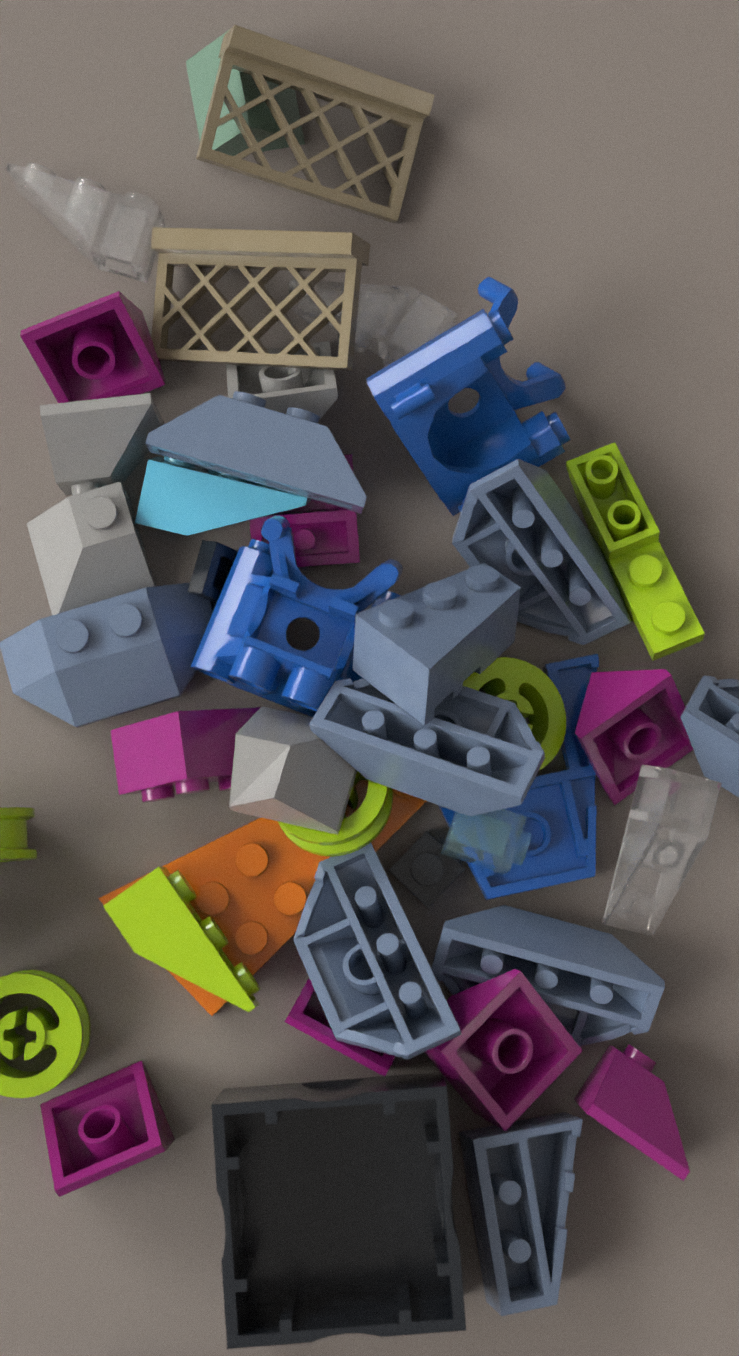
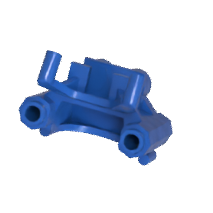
[366,277,571,516]
[190,515,403,717]

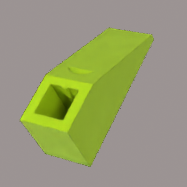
[103,866,261,1012]

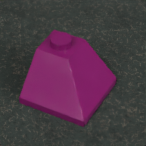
[574,1044,690,1181]

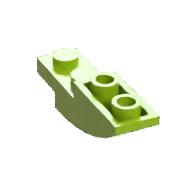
[566,442,705,661]

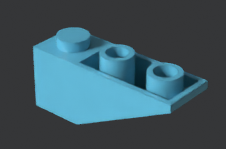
[135,456,311,536]

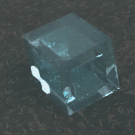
[441,809,531,874]

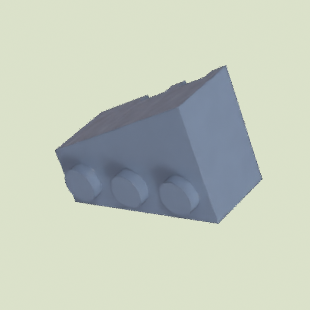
[353,563,521,726]
[459,1112,583,1316]

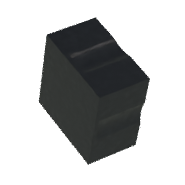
[211,1072,466,1349]

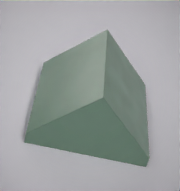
[186,28,305,156]

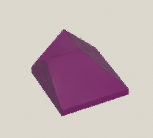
[575,669,693,805]

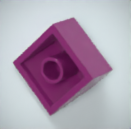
[425,969,582,1131]

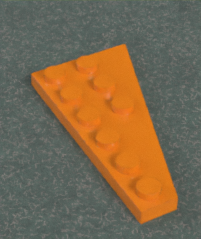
[98,780,427,1016]

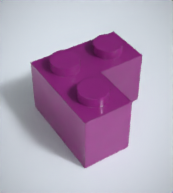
[110,707,261,803]

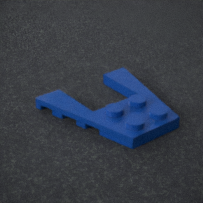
[438,654,599,900]

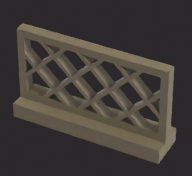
[196,24,435,223]
[151,227,370,371]

